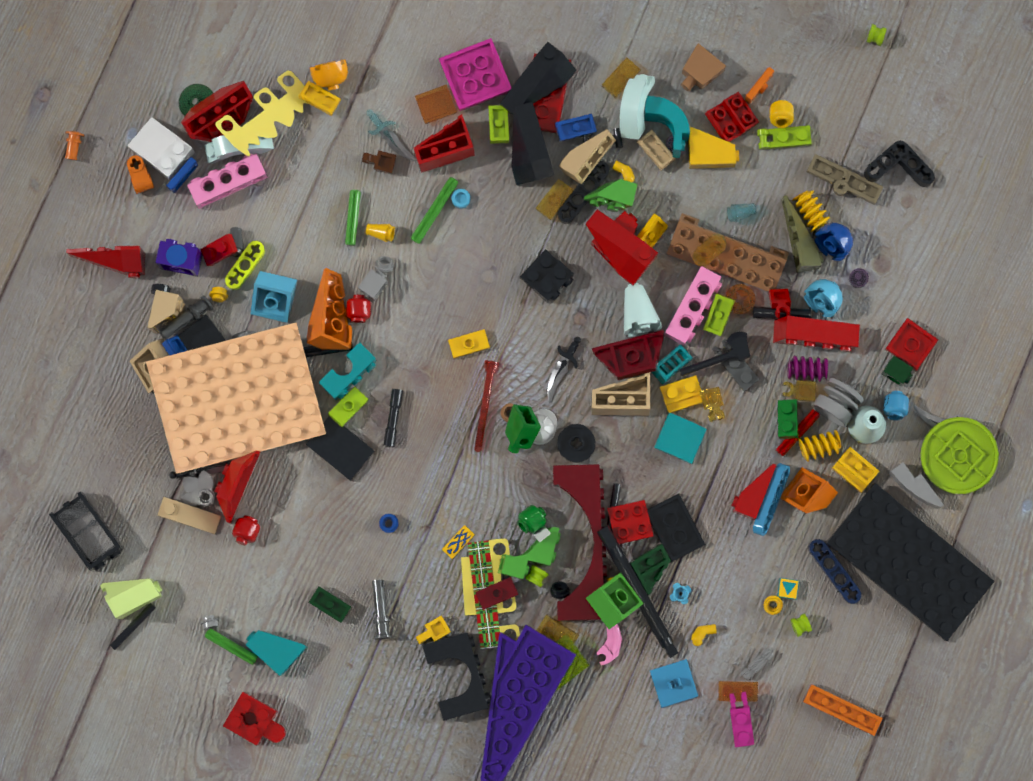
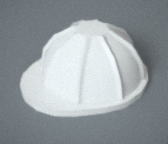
[533,409,557,445]

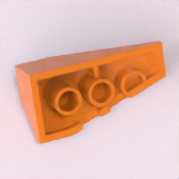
[307,268,352,350]

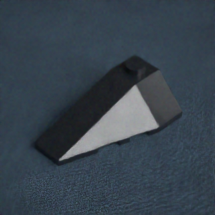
[500,42,577,115]
[511,102,554,185]

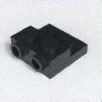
[520,249,574,303]

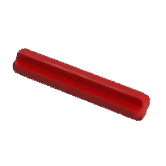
[776,409,820,456]

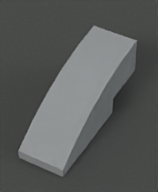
[888,462,944,509]

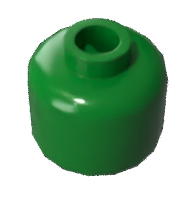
[517,505,546,534]

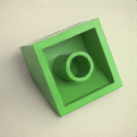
[586,572,644,629]

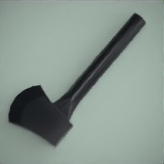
[679,331,751,376]

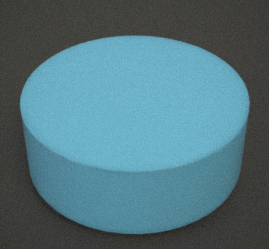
[451,189,470,209]

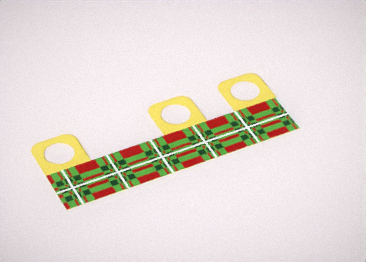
[468,538,520,649]

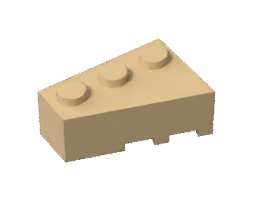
[591,372,650,416]

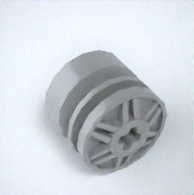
[812,378,864,427]

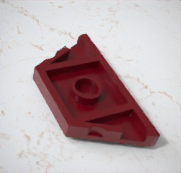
[592,330,665,380]

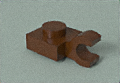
[362,150,397,175]

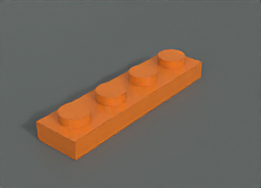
[803,684,882,736]

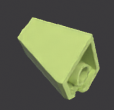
[100,579,162,619]

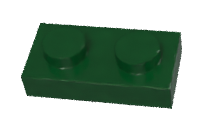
[308,586,352,623]

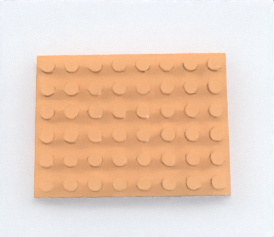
[146,322,326,474]

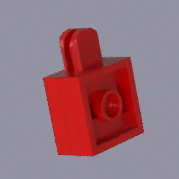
[223,692,286,746]

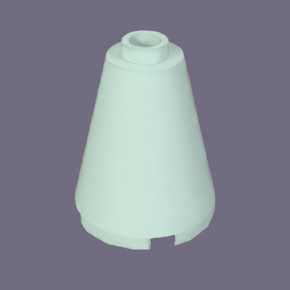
[624,283,662,338]
[847,406,886,444]

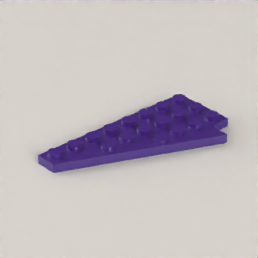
[480,625,576,781]

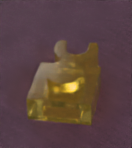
[782,380,816,402]
[699,387,725,422]

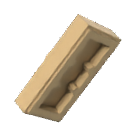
[637,130,676,171]

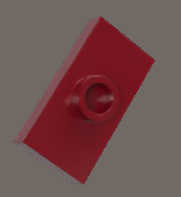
[475,577,518,610]

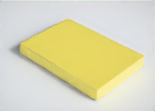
[461,557,503,616]

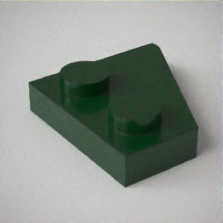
[629,544,671,595]

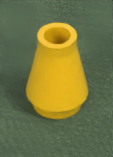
[366,223,395,242]

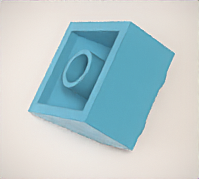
[250,271,297,323]

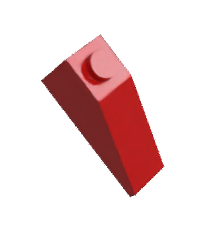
[731,464,776,520]

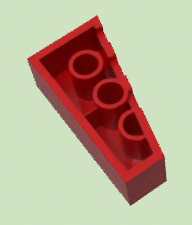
[773,316,860,352]

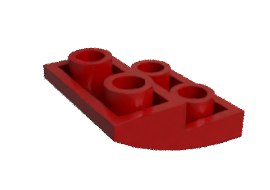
[705,91,759,142]

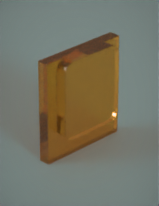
[415,84,457,124]

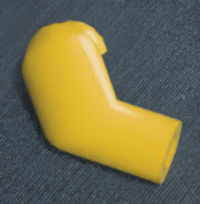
[612,160,635,182]

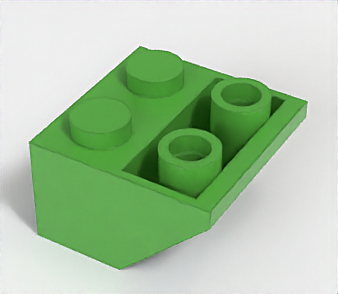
[584,179,637,212]

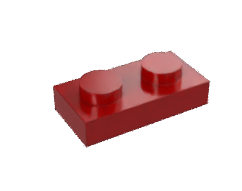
[201,234,238,266]

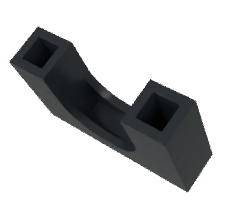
[422,633,491,721]

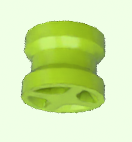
[866,24,887,46]
[525,565,549,588]
[790,613,812,637]

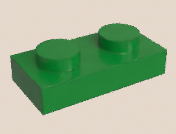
[778,399,798,439]

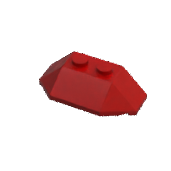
[181,81,253,142]
[214,451,260,524]

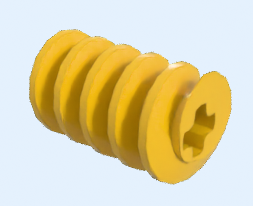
[792,190,830,233]
[798,430,841,462]

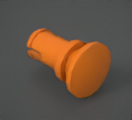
[65,131,85,161]

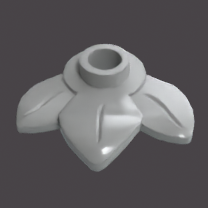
[181,470,215,506]

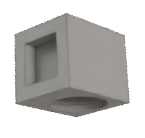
[358,269,388,301]

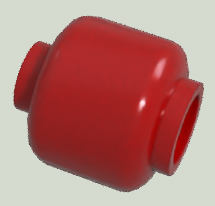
[346,294,371,323]
[232,515,260,546]

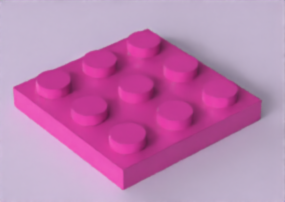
[439,38,512,111]

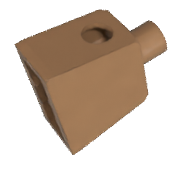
[681,43,726,92]

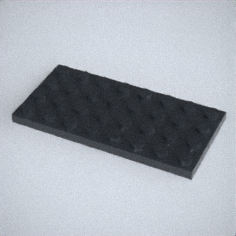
[826,483,995,641]

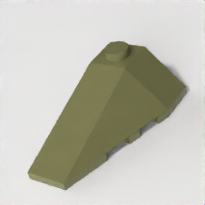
[781,195,823,273]

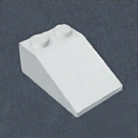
[127,117,195,180]

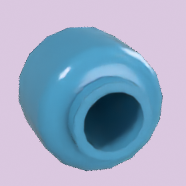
[883,391,909,421]

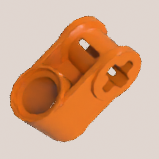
[127,155,155,194]

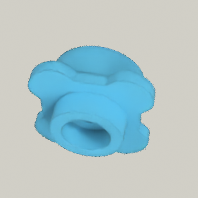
[670,583,691,604]

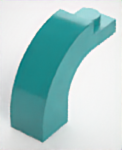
[644,96,690,158]

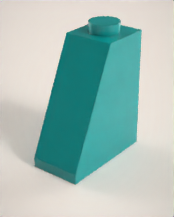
[245,630,308,676]

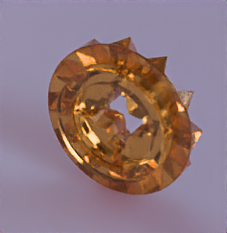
[725,284,756,315]

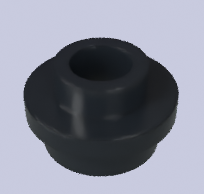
[550,581,570,599]

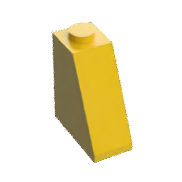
[688,127,739,169]

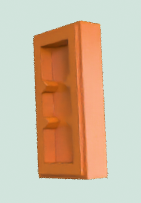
[745,67,774,104]

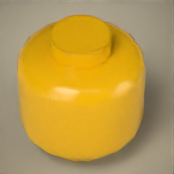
[769,100,794,128]

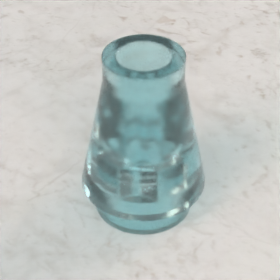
[727,203,756,223]

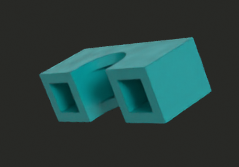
[319,342,377,400]

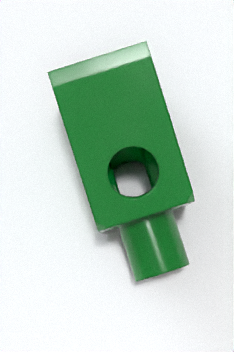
[505,404,541,454]

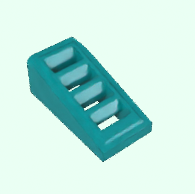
[651,344,693,385]

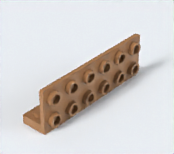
[667,213,789,291]

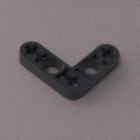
[864,140,935,187]

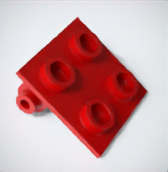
[607,500,654,544]

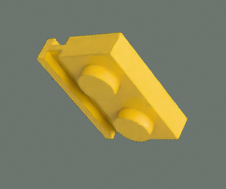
[660,375,705,413]
[831,447,880,493]

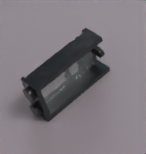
[49,491,124,572]

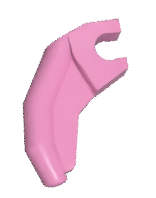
[596,624,622,666]

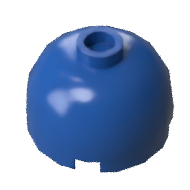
[815,223,853,261]

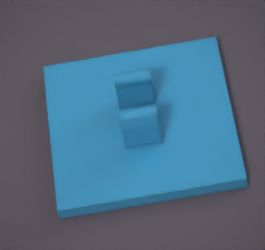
[650,659,698,708]

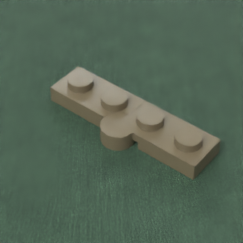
[806,154,883,205]

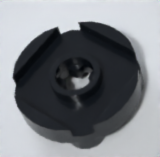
[557,424,596,463]

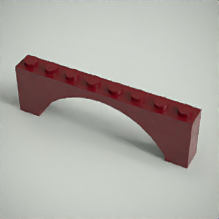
[553,464,607,621]

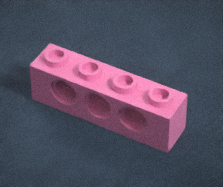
[187,153,268,209]
[664,266,722,346]

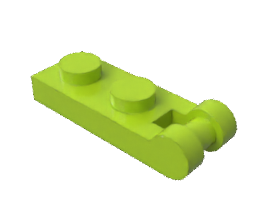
[757,125,812,150]

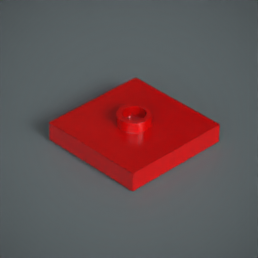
[885,318,938,371]

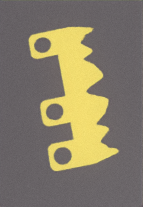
[216,71,309,157]

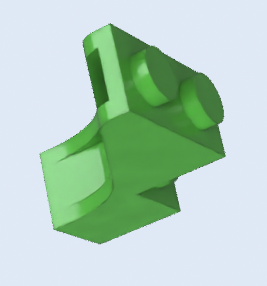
[498,527,560,579]

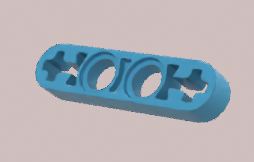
[753,463,790,536]

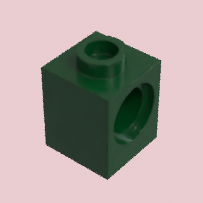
[881,356,913,386]

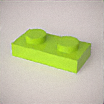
[488,105,509,144]
[703,293,735,336]

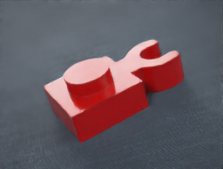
[769,288,791,318]

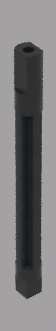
[597,525,678,658]

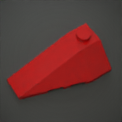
[585,209,658,286]

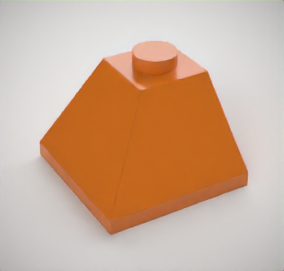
[780,467,838,514]

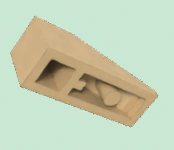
[559,129,616,184]
[158,497,221,534]

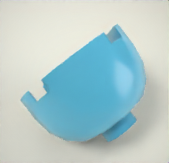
[804,279,843,317]

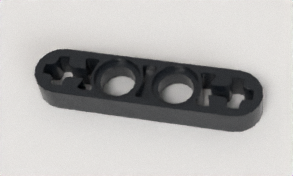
[558,161,609,224]

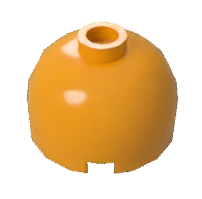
[309,59,348,91]

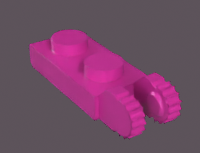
[729,692,754,747]

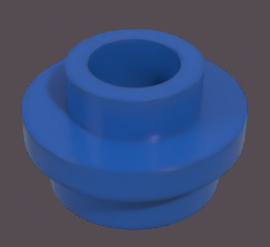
[379,514,399,533]

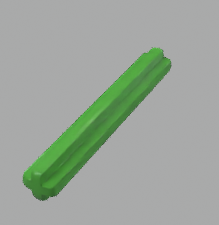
[411,177,458,244]

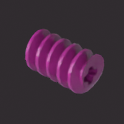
[787,356,828,382]

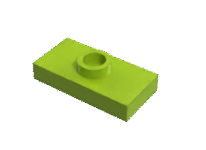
[328,387,369,427]

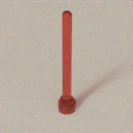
[474,360,500,452]

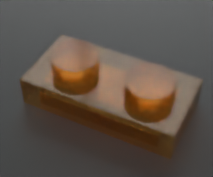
[718,681,758,702]

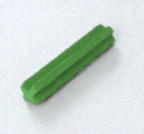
[345,190,360,246]
[205,629,258,665]

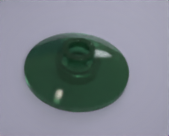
[179,84,213,117]

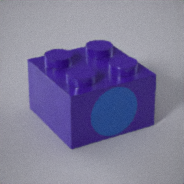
[155,239,203,277]

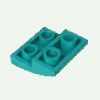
[654,413,707,464]

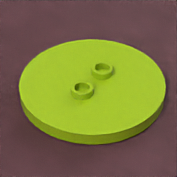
[920,417,999,494]

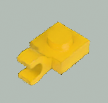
[416,615,451,644]

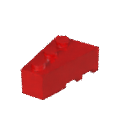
[414,114,475,173]

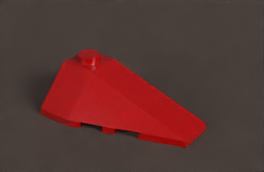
[66,246,146,278]

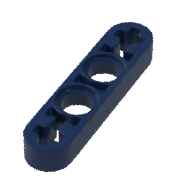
[808,539,861,604]

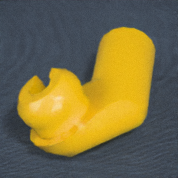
[691,624,717,646]

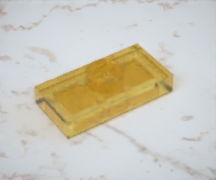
[535,179,574,221]

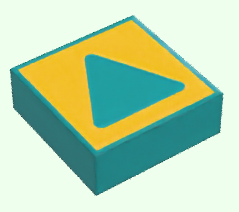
[777,578,799,600]

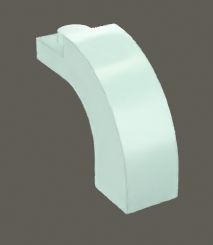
[620,74,655,140]
[204,135,274,164]

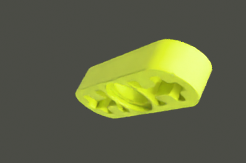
[225,241,265,290]

